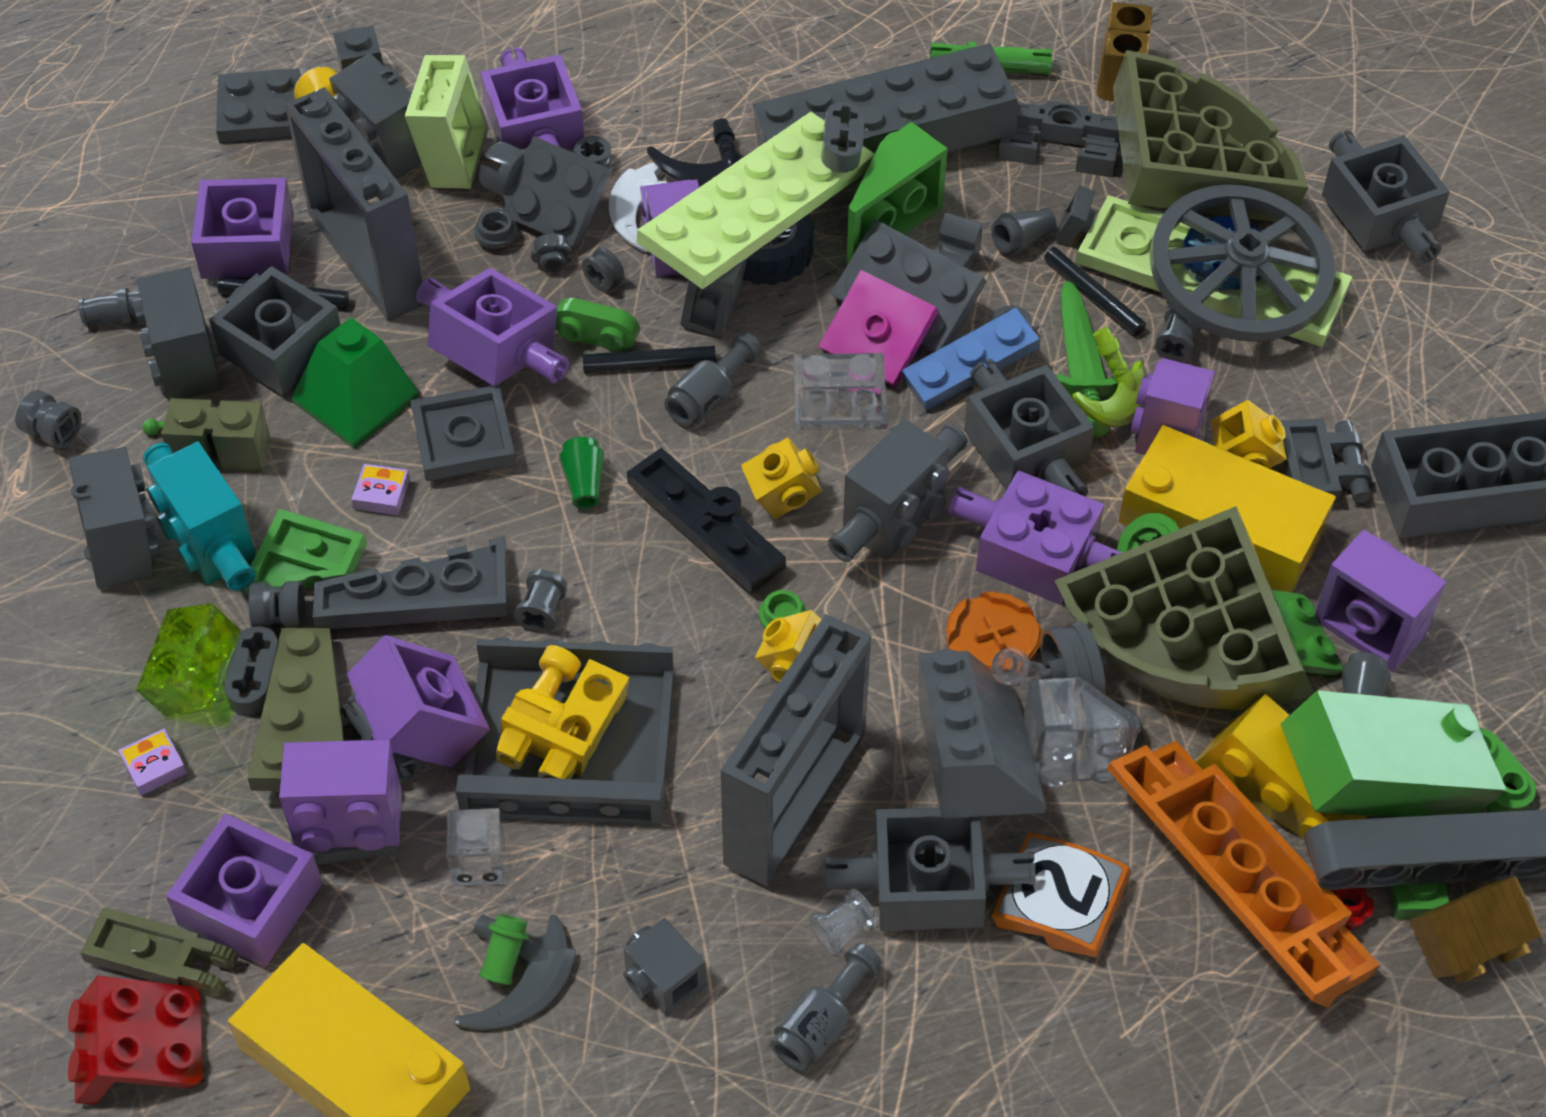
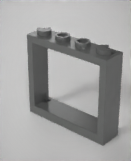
[285,87,423,321]
[720,614,871,887]

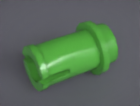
[479,914,530,985]

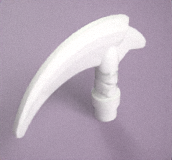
[609,162,666,252]

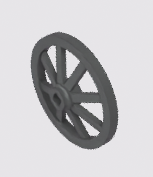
[1150,185,1335,342]

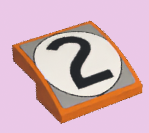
[991,833,1132,957]

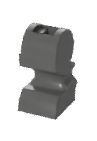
[938,212,982,269]

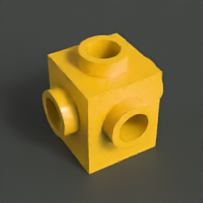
[1210,399,1286,468]
[741,437,822,520]
[755,610,822,682]

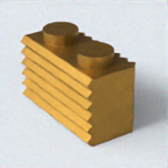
[1410,876,1543,983]

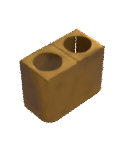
[1096,2,1153,101]

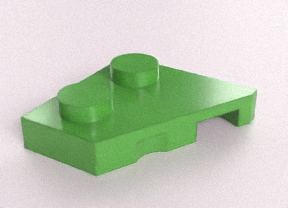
[243,509,368,595]

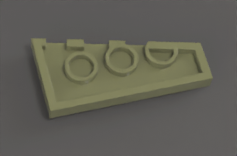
[247,628,345,791]

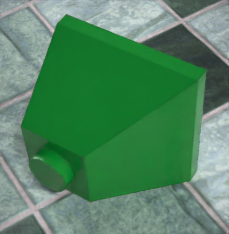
[292,317,419,449]

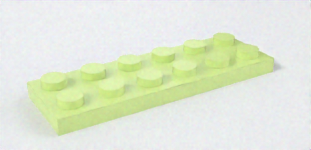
[636,112,875,289]
[1076,195,1352,347]

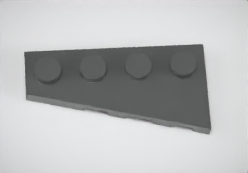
[313,536,508,629]

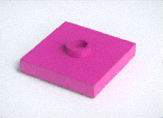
[818,270,939,388]

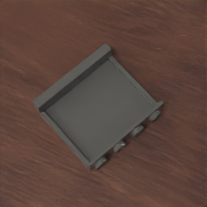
[456,637,674,826]

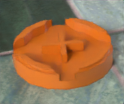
[945,591,1042,679]

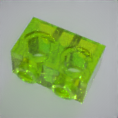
[136,603,241,717]

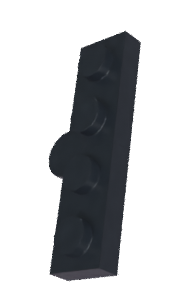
[627,447,786,594]

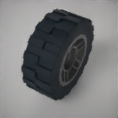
[743,213,814,285]

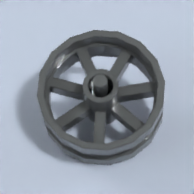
[1038,621,1107,715]

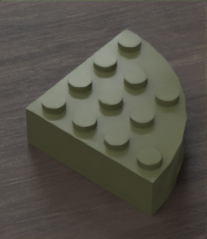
[1113,50,1309,222]
[1054,506,1314,710]

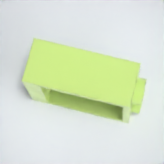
[405,55,489,189]

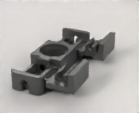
[998,101,1121,177]

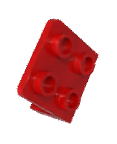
[68,976,203,1105]

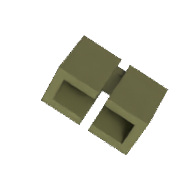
[161,398,270,472]

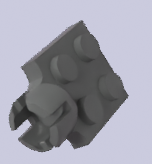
[479,136,612,248]

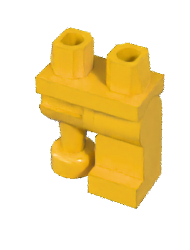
[496,645,630,779]

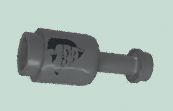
[664,332,762,426]
[770,943,882,1071]

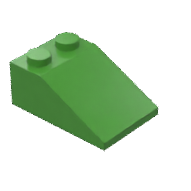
[846,122,948,267]

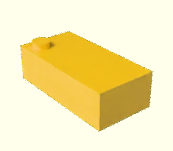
[1118,425,1336,593]
[228,943,471,1117]

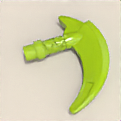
[1073,327,1145,428]

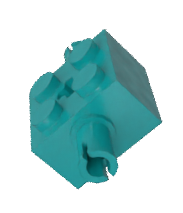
[143,441,256,591]

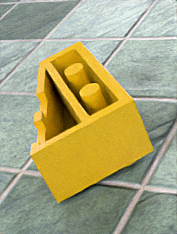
[1195,694,1366,839]

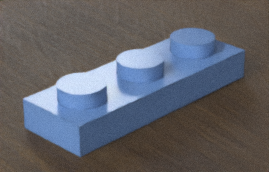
[902,308,1040,411]

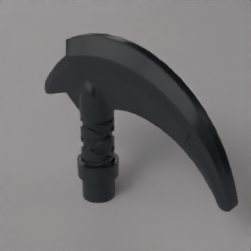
[647,118,744,187]

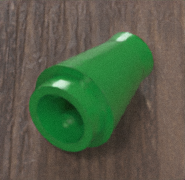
[559,437,604,509]

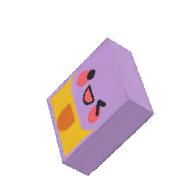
[351,464,410,516]
[118,728,187,796]

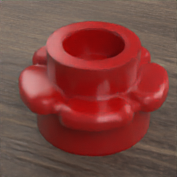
[1331,888,1374,930]

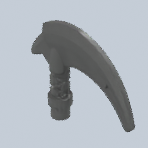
[454,914,576,1030]

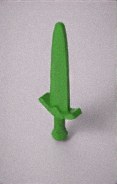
[1056,281,1118,438]

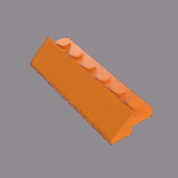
[1107,741,1380,1009]

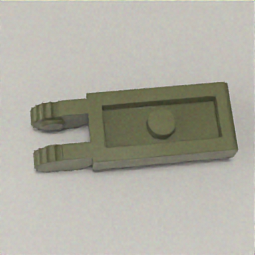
[80,908,239,998]

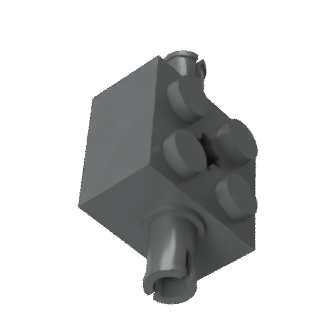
[1322,130,1450,264]
[964,359,1094,497]
[828,418,968,562]
[826,807,1035,931]

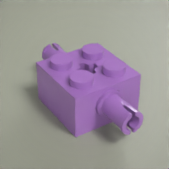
[480,47,584,150]
[416,268,569,387]
[948,470,1123,605]

